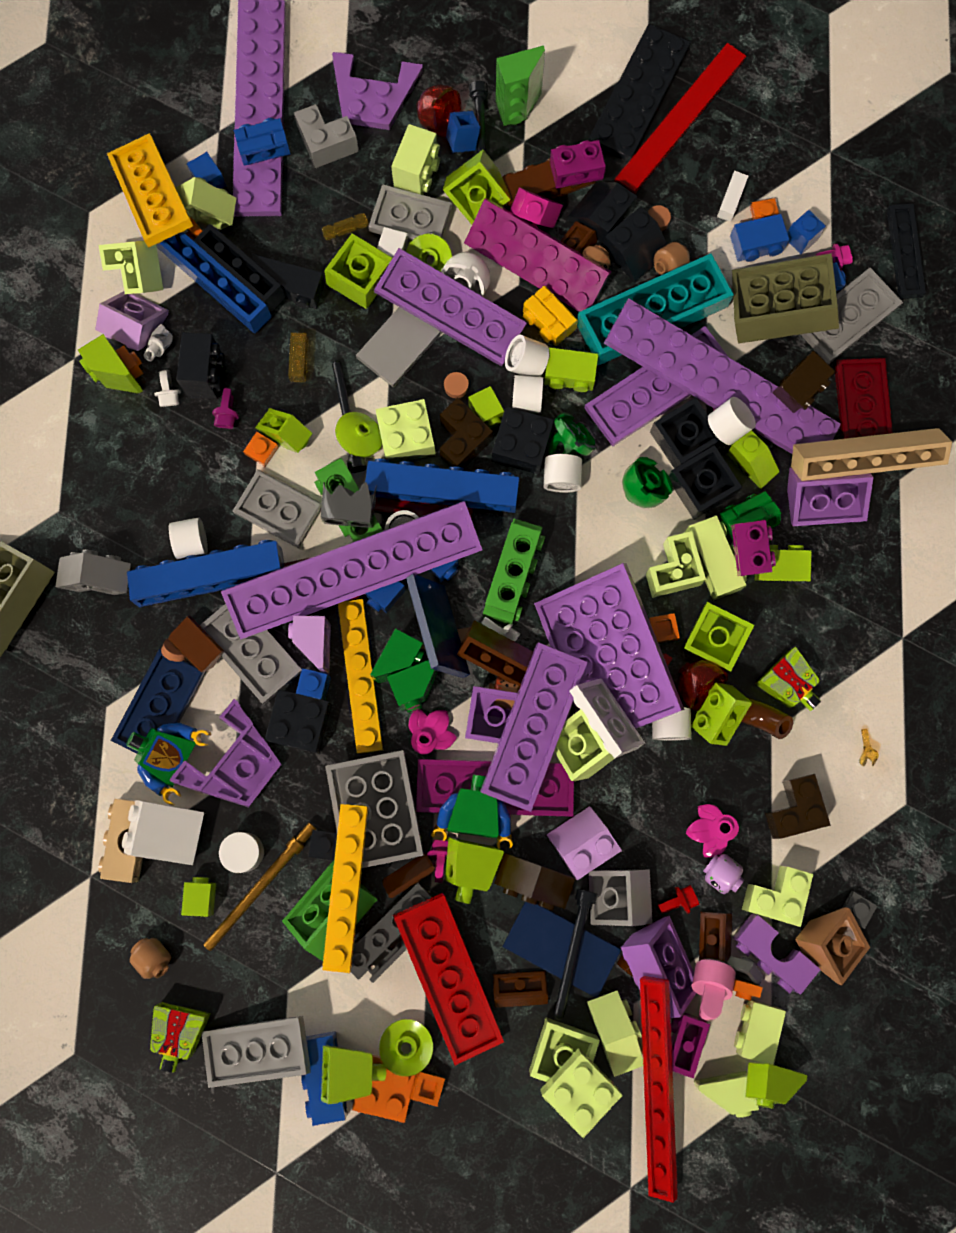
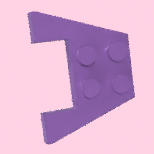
[332,52,423,130]
[170,699,281,807]

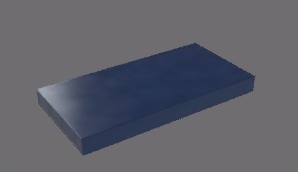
[406,574,470,679]
[110,649,206,754]
[502,902,621,998]

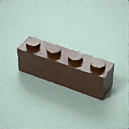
[502,158,597,214]
[457,620,533,687]

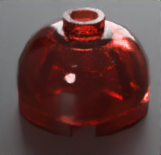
[417,84,461,137]
[677,660,728,711]

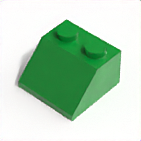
[370,629,427,683]
[387,660,438,713]

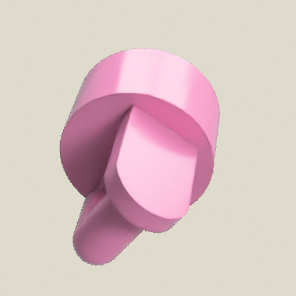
[692,959,736,1022]

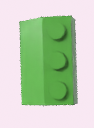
[496,45,545,126]
[282,861,377,961]

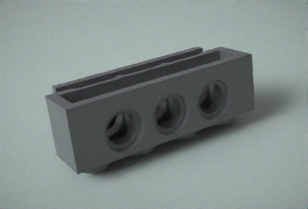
[351,882,434,983]

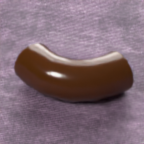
[741,697,793,739]

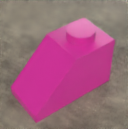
[510,187,563,228]

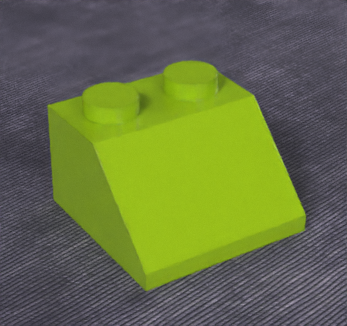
[443,150,511,225]
[325,234,392,309]
[78,334,143,393]
[684,602,754,672]

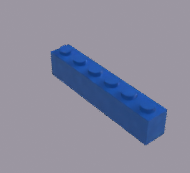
[156,232,271,334]
[365,459,519,513]
[127,540,285,607]

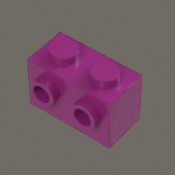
[550,140,605,188]
[731,520,776,576]
[671,1012,710,1079]

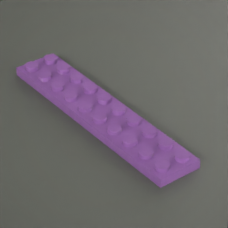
[233,0,286,216]
[604,298,841,454]
[221,501,482,640]

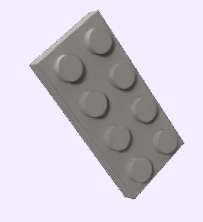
[800,268,903,364]
[200,604,302,705]
[201,1016,311,1088]

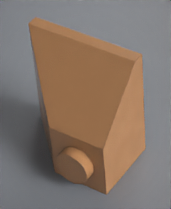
[795,907,870,985]

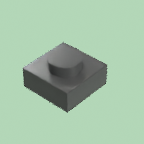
[842,891,877,929]
[727,956,764,986]

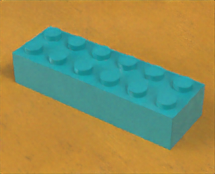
[577,253,734,366]

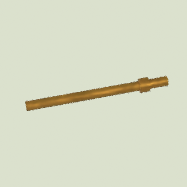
[203,822,317,951]

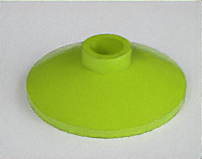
[406,234,452,272]
[335,412,382,457]
[379,1019,433,1076]

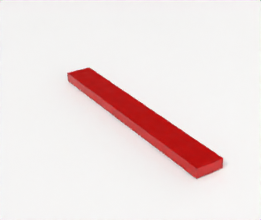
[615,43,746,194]
[640,976,678,1203]

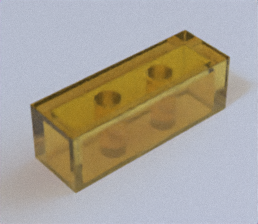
[288,333,308,382]

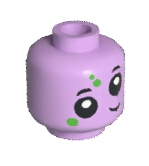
[703,854,744,894]

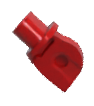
[658,885,699,914]

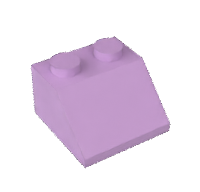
[95,291,169,351]
[288,616,331,675]
[547,806,622,880]

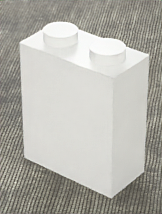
[122,800,204,865]

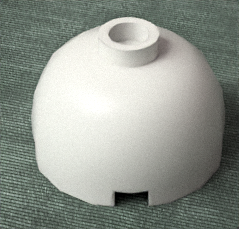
[441,252,490,297]

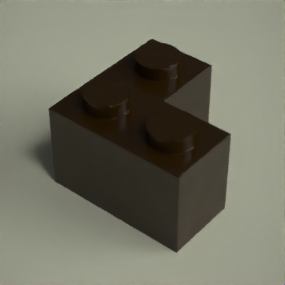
[772,351,835,413]
[440,397,493,469]
[765,774,831,839]
[494,853,575,910]

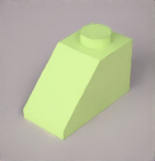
[694,1071,759,1117]

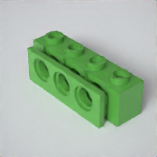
[314,458,383,542]
[483,519,545,625]

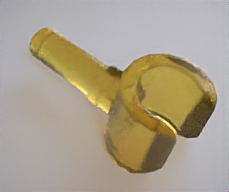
[859,729,879,766]

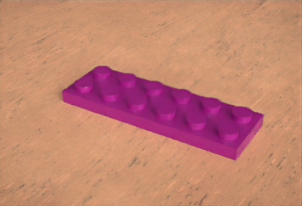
[464,198,611,312]
[416,759,574,817]

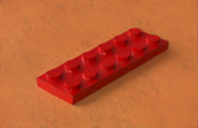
[393,893,504,1065]

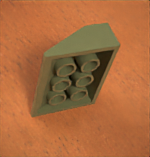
[732,253,839,344]
[0,541,55,657]

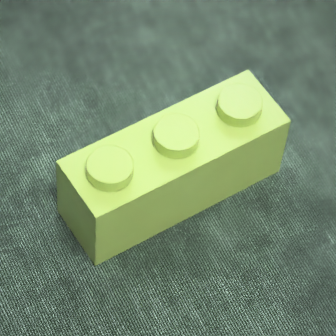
[685,516,747,601]

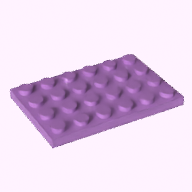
[534,563,684,729]

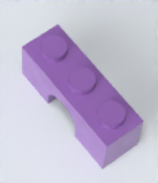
[732,913,821,995]

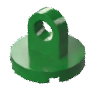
[547,412,596,456]

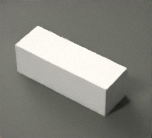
[717,171,748,222]

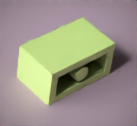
[734,999,786,1065]

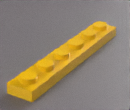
[338,599,383,754]
[322,804,369,973]

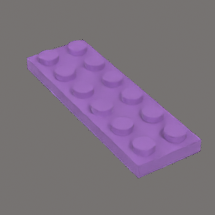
[374,248,527,367]
[584,326,728,447]
[480,643,587,812]

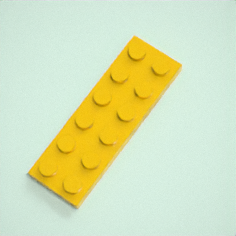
[107,133,193,248]

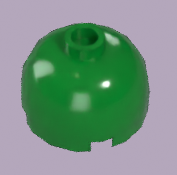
[622,457,673,508]

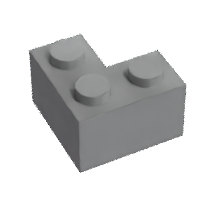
[294,104,359,168]
[55,550,131,595]

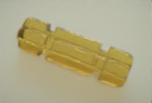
[322,213,369,240]

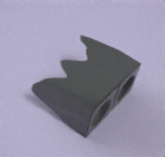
[321,482,377,528]

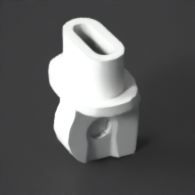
[144,324,173,362]
[154,370,181,407]
[481,617,520,642]

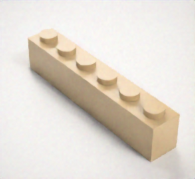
[791,428,952,481]

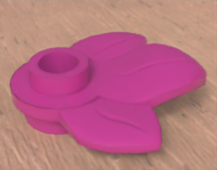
[408,709,457,754]
[686,804,739,857]

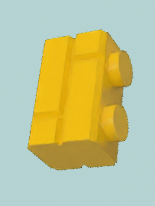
[523,286,578,346]

